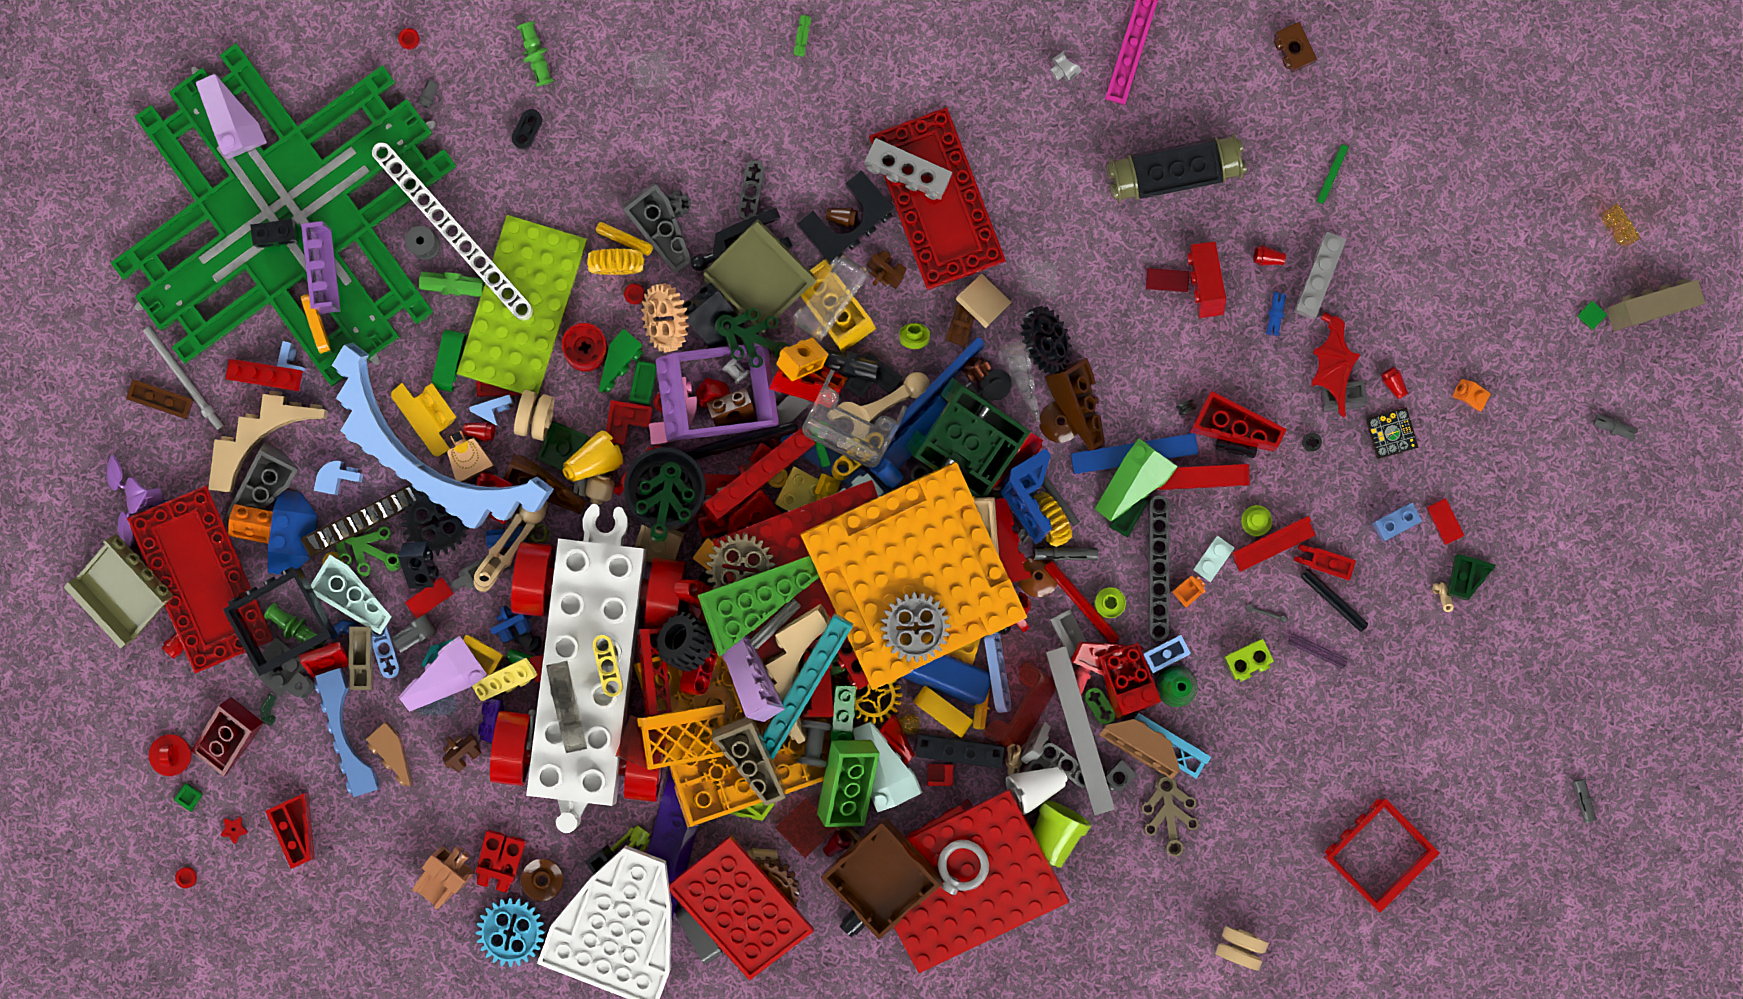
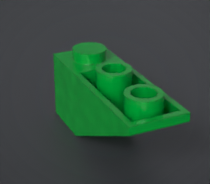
[599,328,644,394]

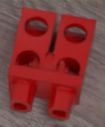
[475,829,527,893]

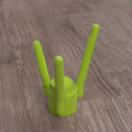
[611,825,650,852]

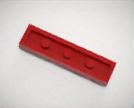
[225,359,303,392]

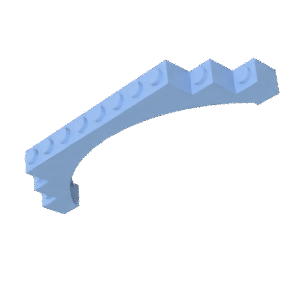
[332,343,554,529]

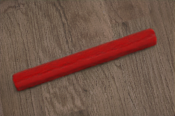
[1044,561,1119,644]

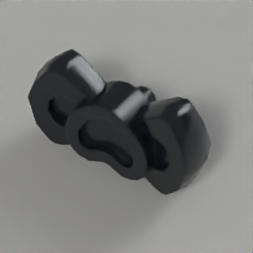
[514,629,542,652]

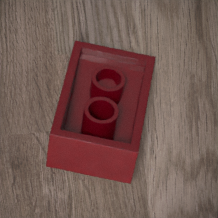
[191,697,264,777]

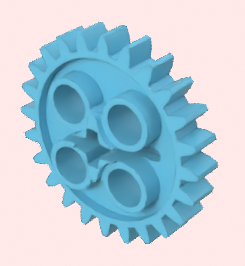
[476,897,546,967]

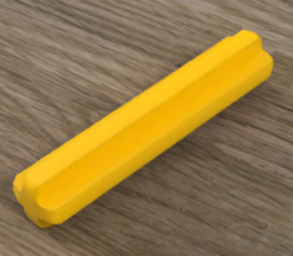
[596,222,653,255]

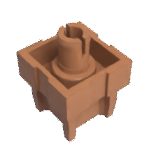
[412,846,475,909]

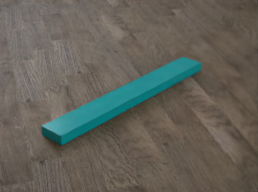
[762,613,853,760]

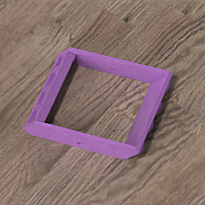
[656,343,779,441]

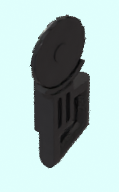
[965,369,1012,402]

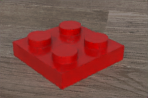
[299,642,349,678]

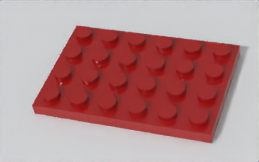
[669,835,814,981]

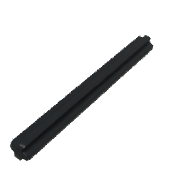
[683,421,798,460]

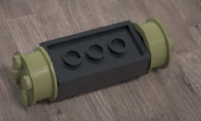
[1106,133,1247,204]

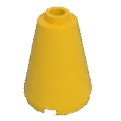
[562,430,623,482]

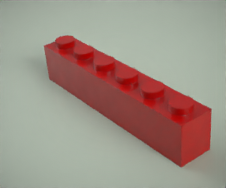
[701,427,816,524]

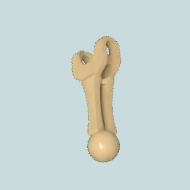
[827,372,931,449]
[473,505,546,592]

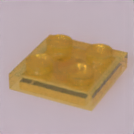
[1601,203,1641,248]

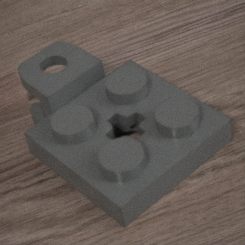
[249,637,315,699]

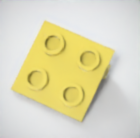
[774,466,819,511]

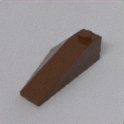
[1045,358,1105,451]
[503,454,586,514]

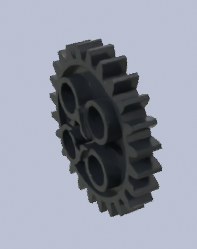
[1020,306,1072,374]
[400,491,469,557]

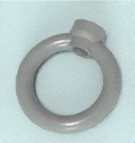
[938,840,989,895]

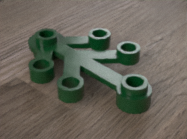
[715,308,789,368]
[635,462,695,542]

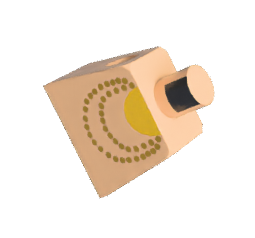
[447,431,495,483]

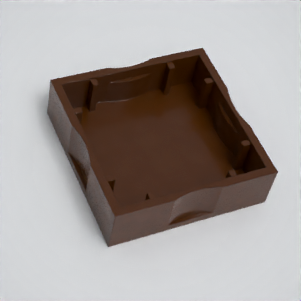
[821,816,943,940]

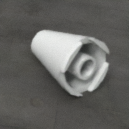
[1006,767,1067,814]

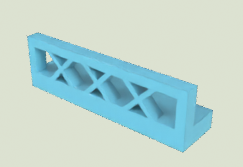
[1133,713,1211,779]

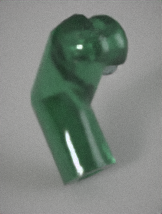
[260,693,277,726]

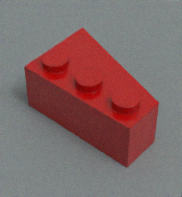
[1187,241,1226,318]
[769,365,847,407]
[799,653,834,719]

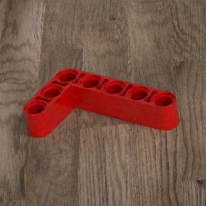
[674,579,718,695]

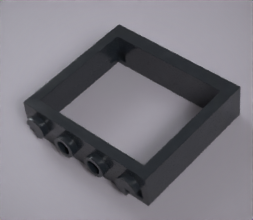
[223,567,337,676]
[915,734,1004,769]

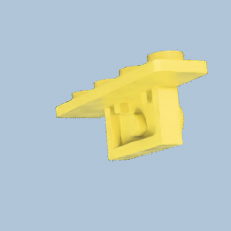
[472,658,537,701]

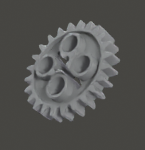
[880,592,951,662]

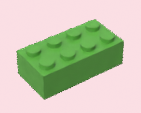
[817,740,880,827]

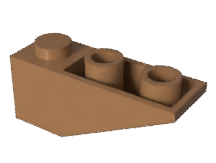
[366,722,413,787]

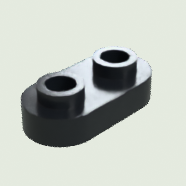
[512,109,543,150]

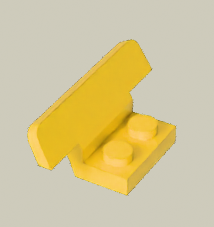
[391,383,456,457]

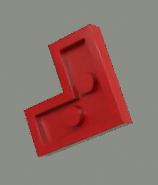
[606,400,653,445]

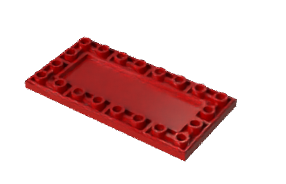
[869,107,1006,291]
[127,485,274,674]

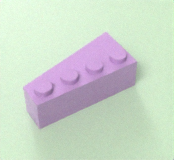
[722,635,785,722]

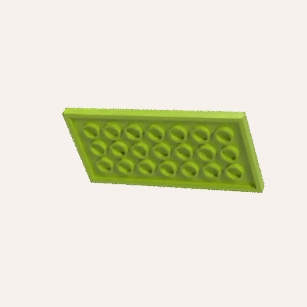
[456,215,587,398]

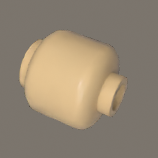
[585,473,615,505]

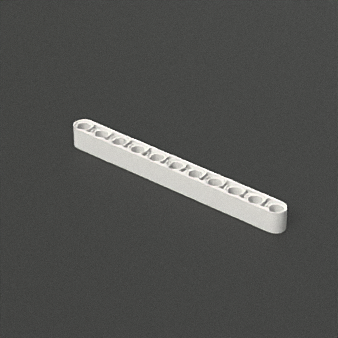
[372,143,533,320]

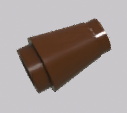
[826,207,858,228]

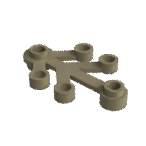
[1141,774,1199,857]

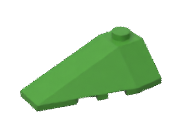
[1095,438,1178,522]

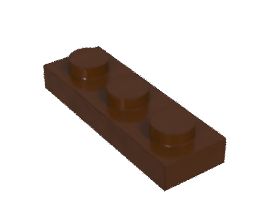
[126,379,194,419]

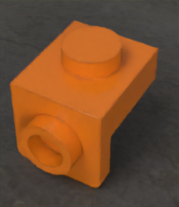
[1452,379,1491,412]
[1172,575,1206,608]

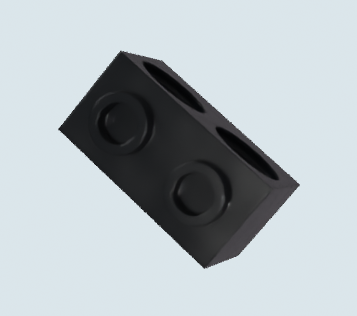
[250,219,299,249]
[398,542,439,589]

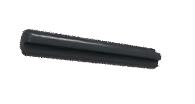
[1301,569,1368,632]

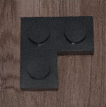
[844,353,903,399]

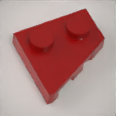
[880,714,915,765]

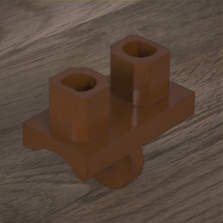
[867,250,907,289]
[945,304,975,347]
[442,734,481,773]

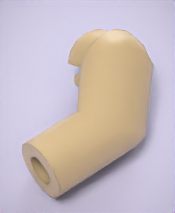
[1432,582,1454,612]

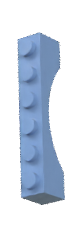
[314,668,381,797]

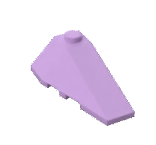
[196,74,267,159]
[399,636,487,712]

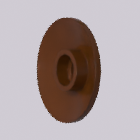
[1039,402,1078,443]
[521,859,563,901]

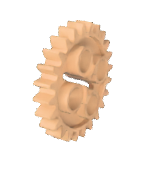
[641,283,689,353]

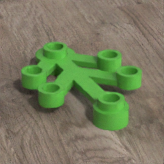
[336,526,401,577]

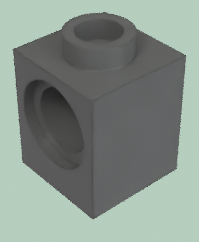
[1105,759,1137,793]

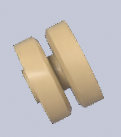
[514,390,555,441]
[1215,926,1269,971]

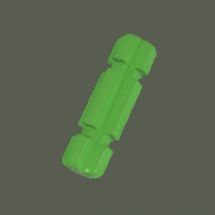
[794,15,811,57]

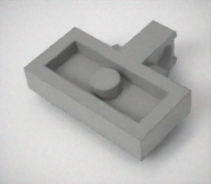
[1020,722,1051,764]

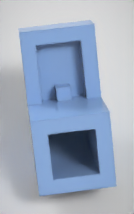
[314,461,363,495]

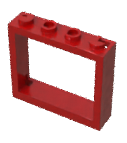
[1324,798,1440,913]

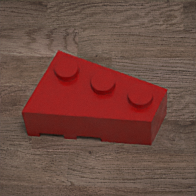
[265,792,315,869]

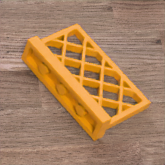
[637,704,726,770]

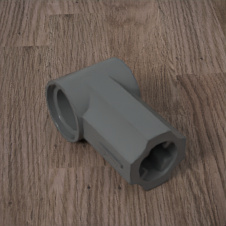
[391,614,437,653]

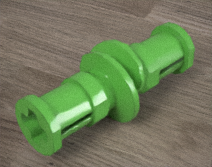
[517,21,554,87]
[264,603,326,649]

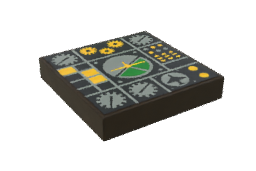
[1366,407,1419,459]

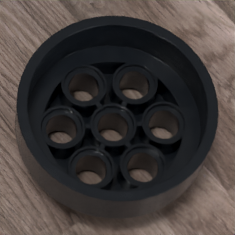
[624,447,706,531]

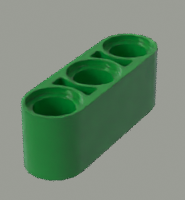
[431,329,466,393]

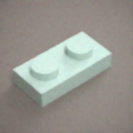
[1193,536,1234,582]

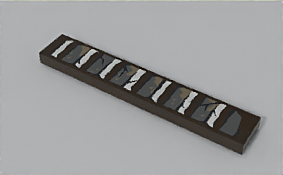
[300,484,422,558]

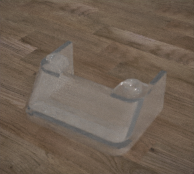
[793,255,870,346]
[802,369,907,467]

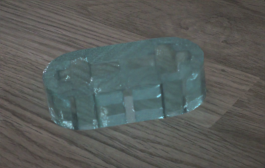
[417,696,457,715]

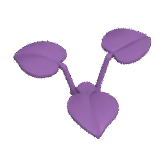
[106,454,163,549]

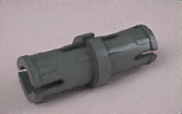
[1593,413,1638,441]
[1572,779,1597,823]

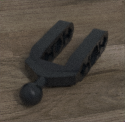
[691,208,793,271]

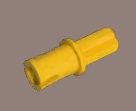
[973,689,990,730]

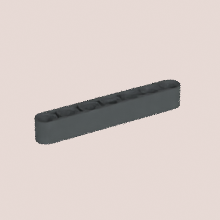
[1148,495,1169,641]

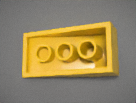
[800,260,876,353]

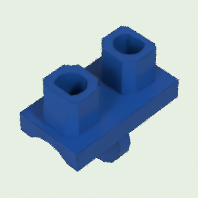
[490,605,532,643]

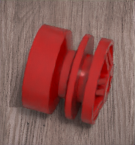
[562,323,608,372]

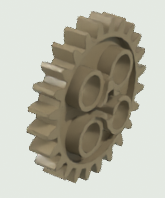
[705,533,775,590]

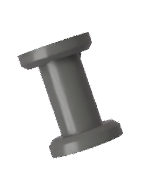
[405,226,440,260]
[797,720,832,767]

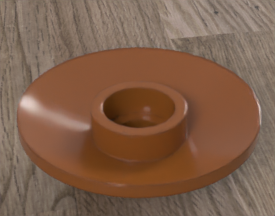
[1018,556,1058,597]

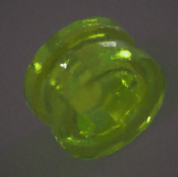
[530,524,549,543]

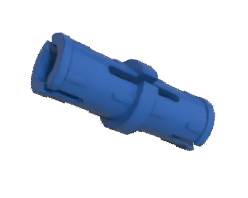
[1266,292,1287,336]

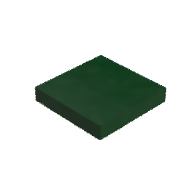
[536,421,591,470]

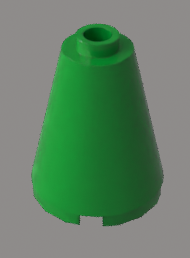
[1156,665,1198,707]

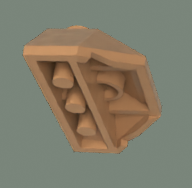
[1099,719,1180,779]

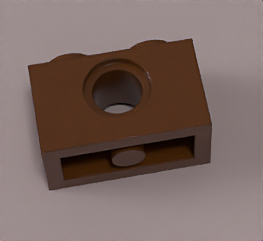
[1273,21,1317,73]
[707,388,757,427]

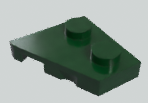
[1447,554,1496,601]

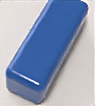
[902,654,991,706]

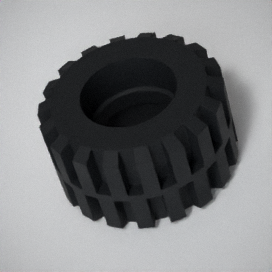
[656,612,713,672]

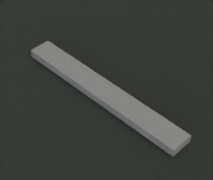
[1045,646,1115,815]

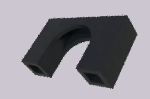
[797,170,894,264]

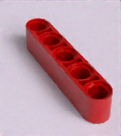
[1153,464,1250,491]

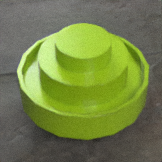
[899,323,930,349]
[1241,505,1273,536]
[1094,587,1126,618]

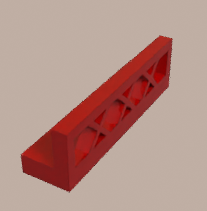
[1231,516,1316,572]
[637,628,672,716]

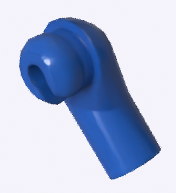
[331,620,359,640]

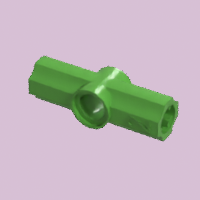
[419,272,484,297]

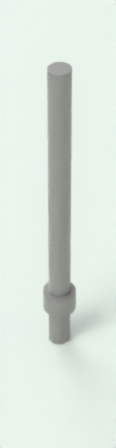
[143,326,224,431]

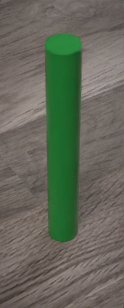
[1316,144,1349,205]

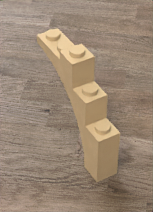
[208,391,328,493]
[766,604,831,744]

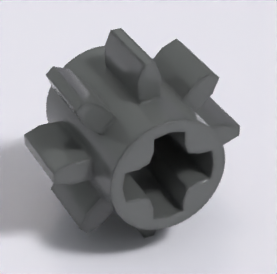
[667,191,691,218]

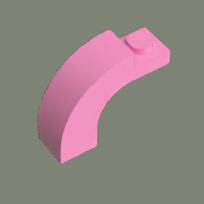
[649,377,698,446]

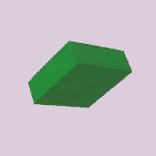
[1577,301,1608,330]
[174,782,204,812]

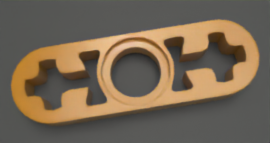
[301,294,331,354]

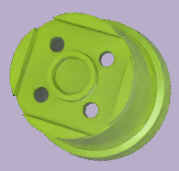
[1033,799,1092,868]

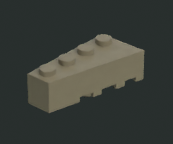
[1606,278,1706,332]
[712,717,786,806]

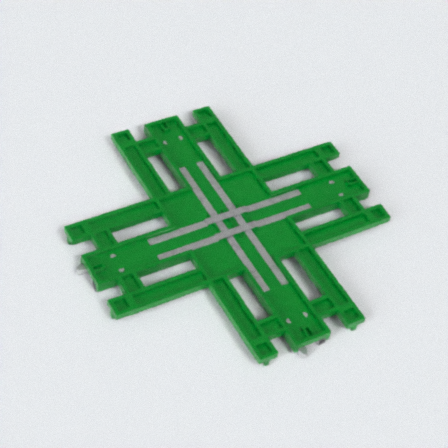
[110,43,457,387]

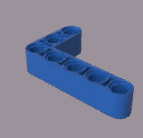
[867,395,948,489]

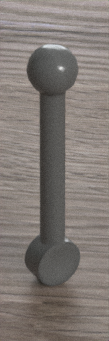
[1245,604,1288,623]
[527,709,537,750]

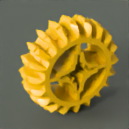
[587,248,644,275]
[1031,492,1072,547]
[854,679,902,724]

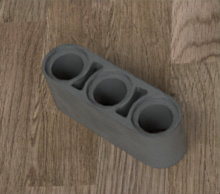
[674,907,723,965]

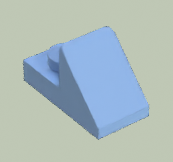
[277,341,306,371]
[469,395,514,426]

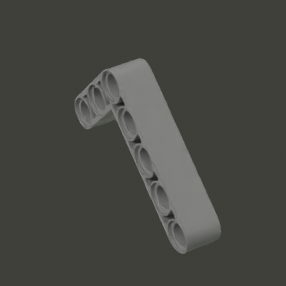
[1023,743,1086,788]

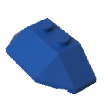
[268,490,318,575]

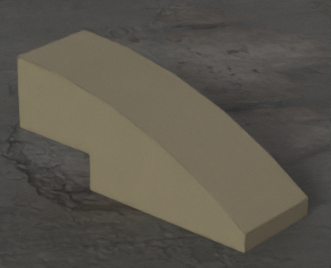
[349,627,374,690]

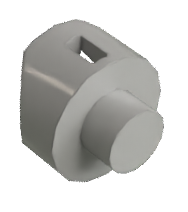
[1049,50,1081,82]

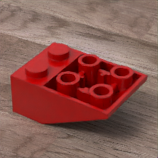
[1099,643,1161,719]

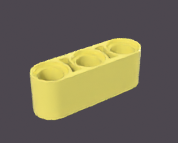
[592,635,624,697]

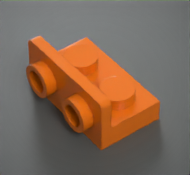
[228,504,273,544]

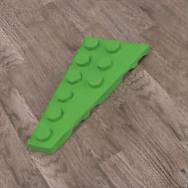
[698,556,819,657]

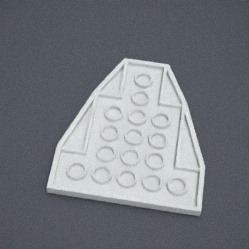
[537,846,672,999]

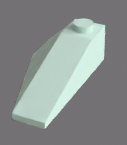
[311,555,392,634]
[853,722,923,812]

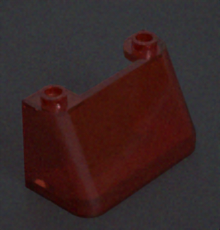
[981,661,1056,750]

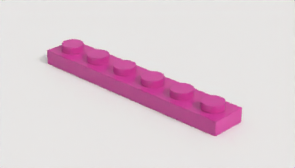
[1105,0,1158,106]

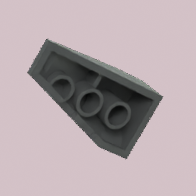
[623,183,691,273]
[223,442,298,522]

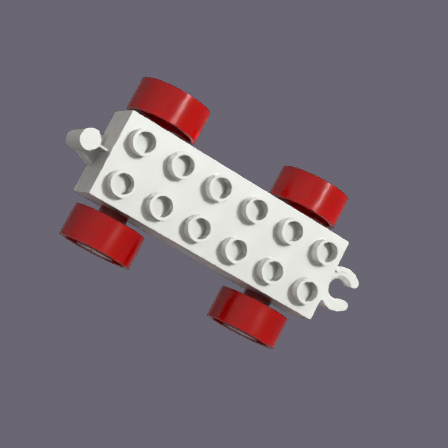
[490,504,686,833]

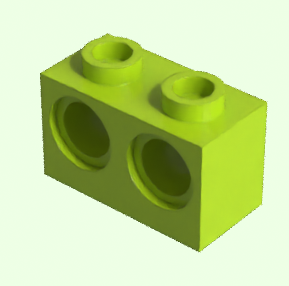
[1223,639,1274,682]

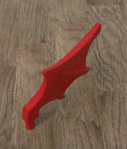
[1311,312,1360,418]

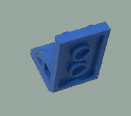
[1000,449,1052,545]

